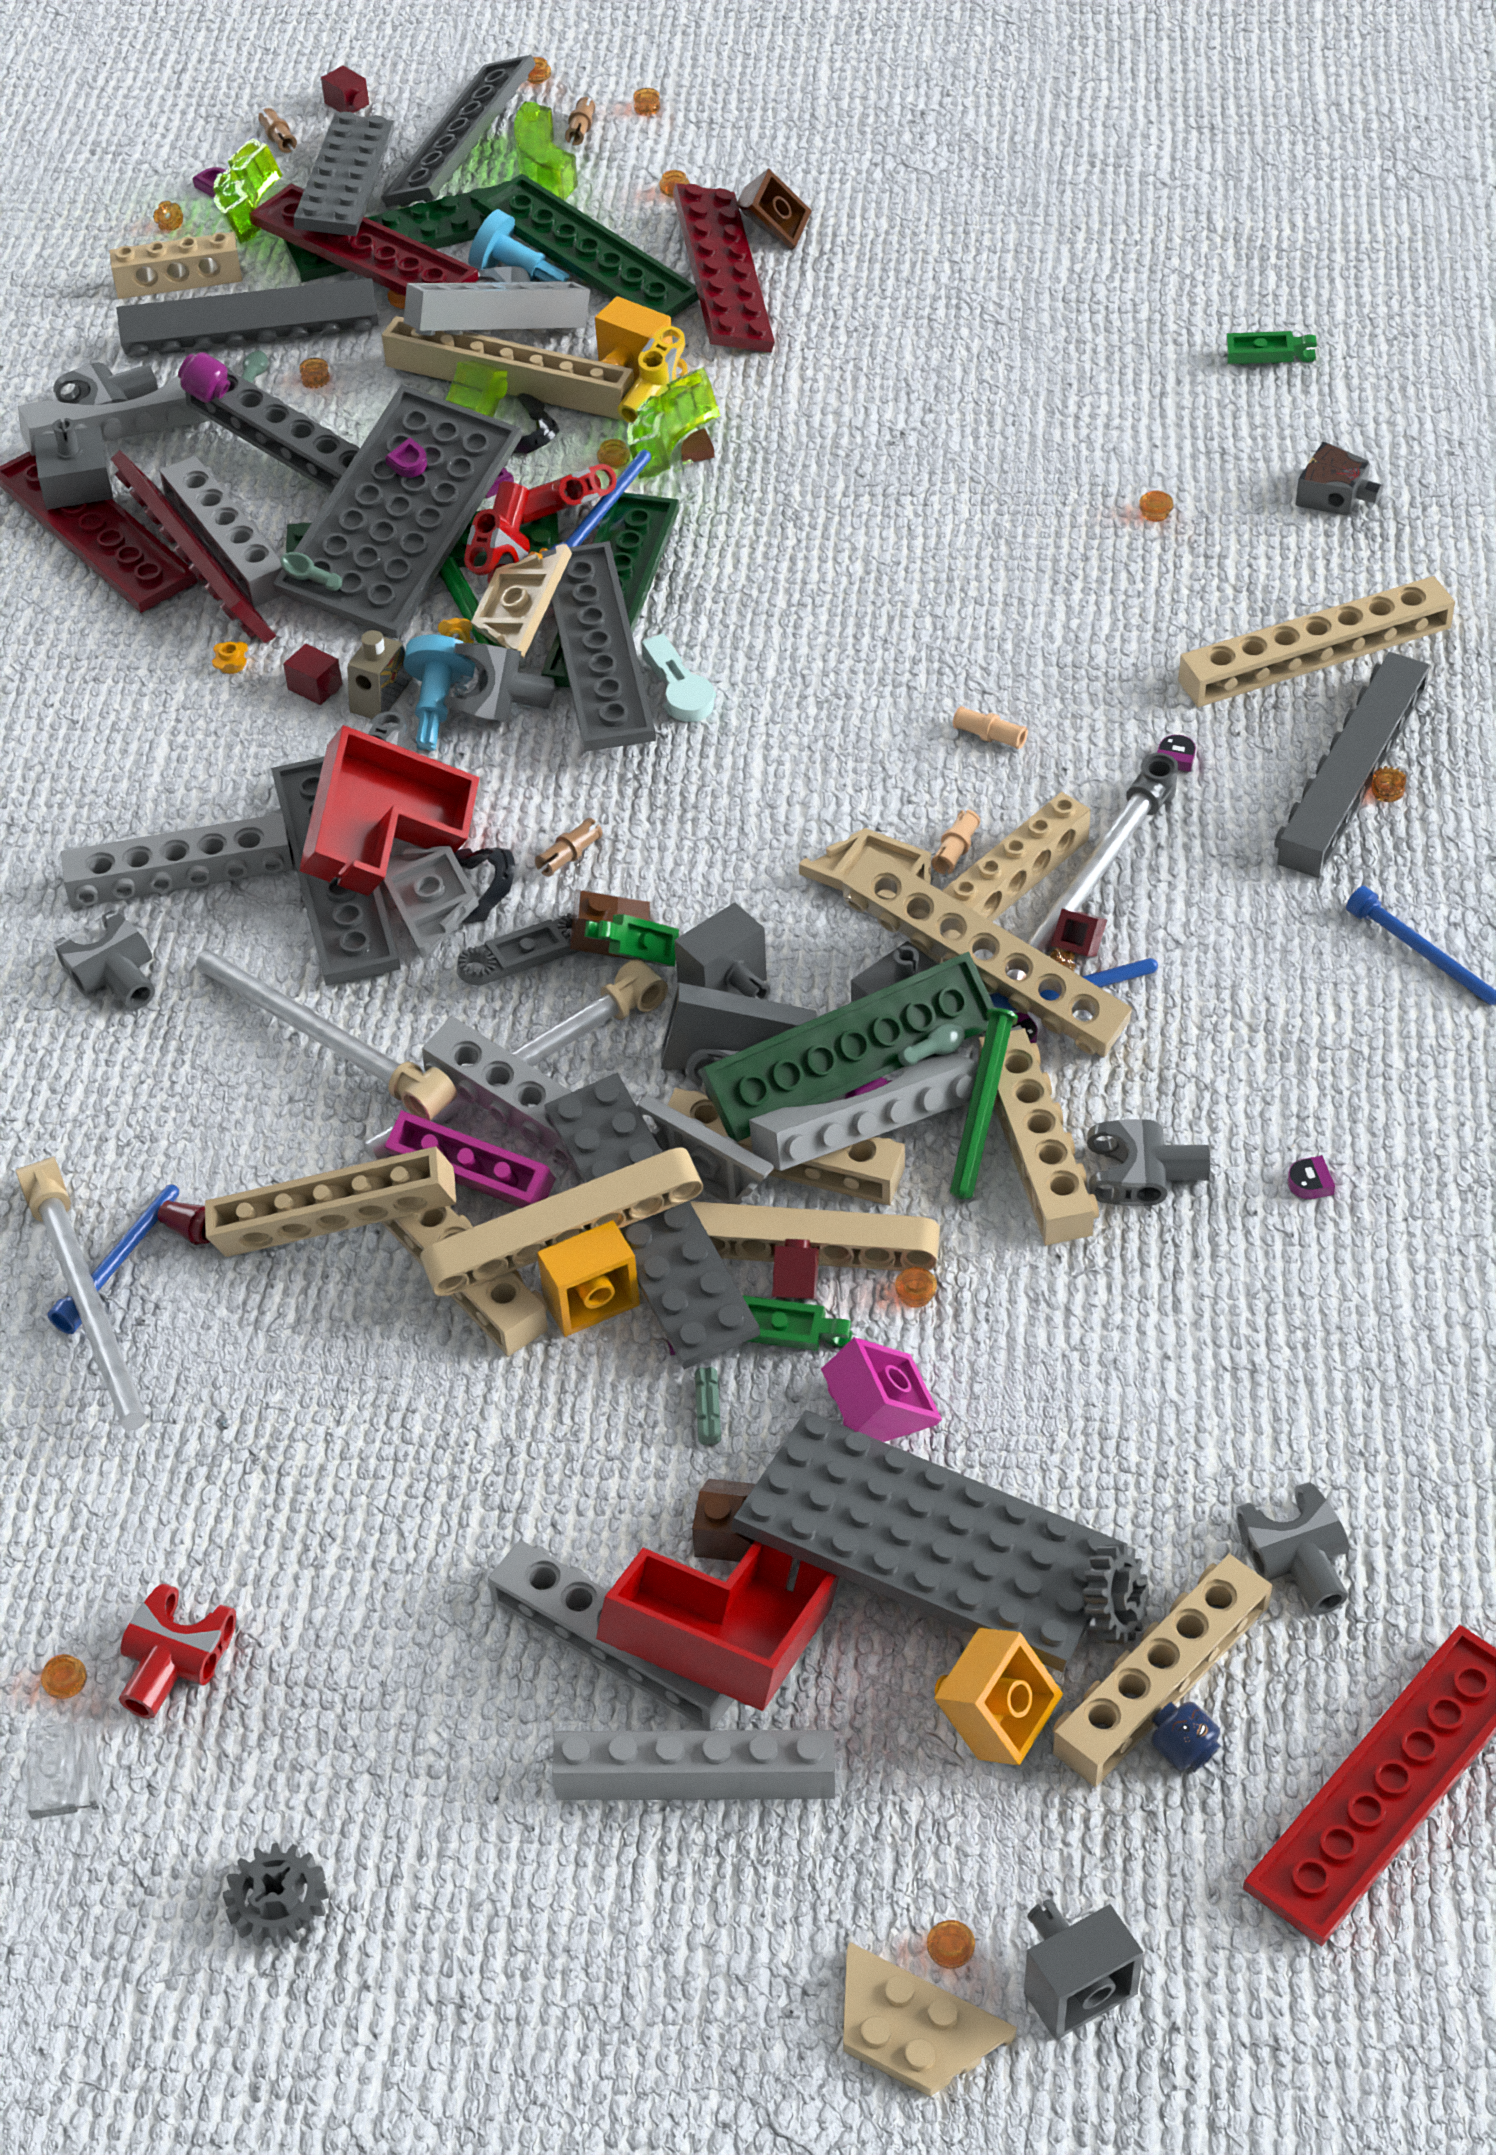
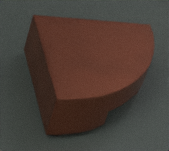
[681,428,715,464]

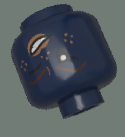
[1151,1701,1221,1772]

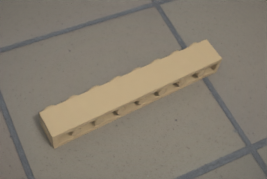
[382,316,634,420]

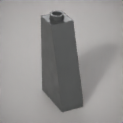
[661,982,817,1070]

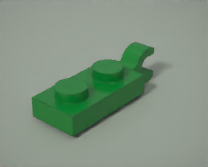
[1226,331,1317,365]
[584,914,680,967]
[742,1295,853,1351]

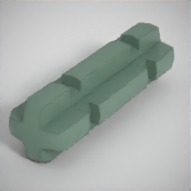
[695,1367,721,1445]

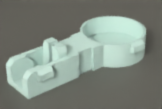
[642,633,716,722]

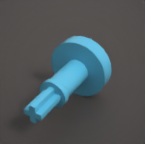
[468,209,570,282]
[403,634,476,751]

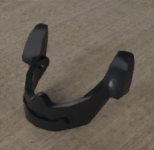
[512,393,560,454]
[453,848,516,923]

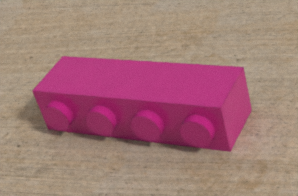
[384,1110,556,1208]

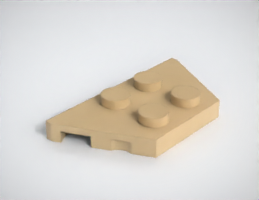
[471,544,572,658]
[799,828,931,918]
[843,1942,1017,2097]

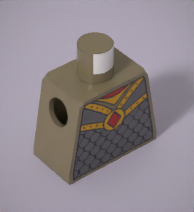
[347,630,413,719]

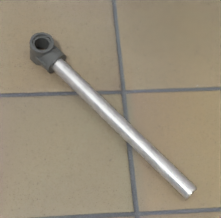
[1007,753,1178,980]

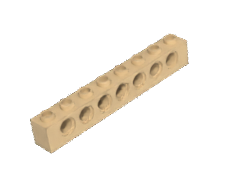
[1178,576,1455,708]
[842,846,1132,1058]

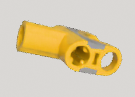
[617,326,688,426]

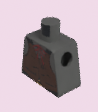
[1295,441,1383,515]

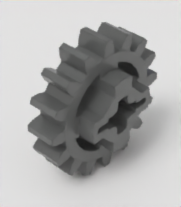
[1083,1544,1149,1644]
[223,1843,329,1948]

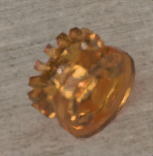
[633,88,660,116]
[299,358,330,389]
[1371,766,1407,802]

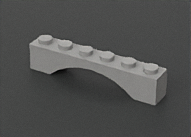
[18,375,211,456]
[749,1052,977,1171]

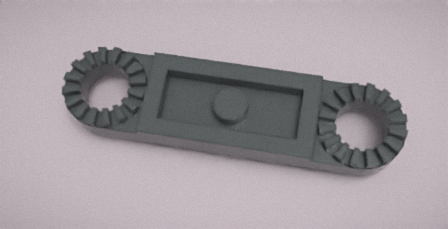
[457,913,579,985]

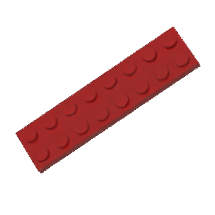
[1243,1624,1496,1947]

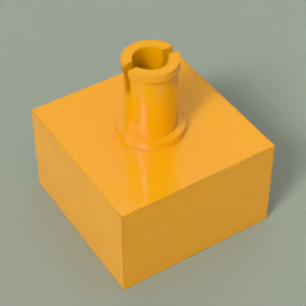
[595,296,672,383]
[537,1220,640,1337]
[934,1628,1063,1766]

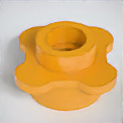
[438,618,474,643]
[212,642,248,674]

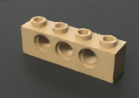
[109,232,242,299]

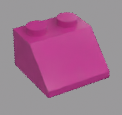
[821,1337,942,1442]

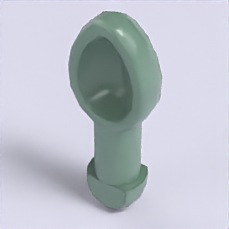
[241,350,268,383]
[280,552,342,591]
[898,1024,965,1067]

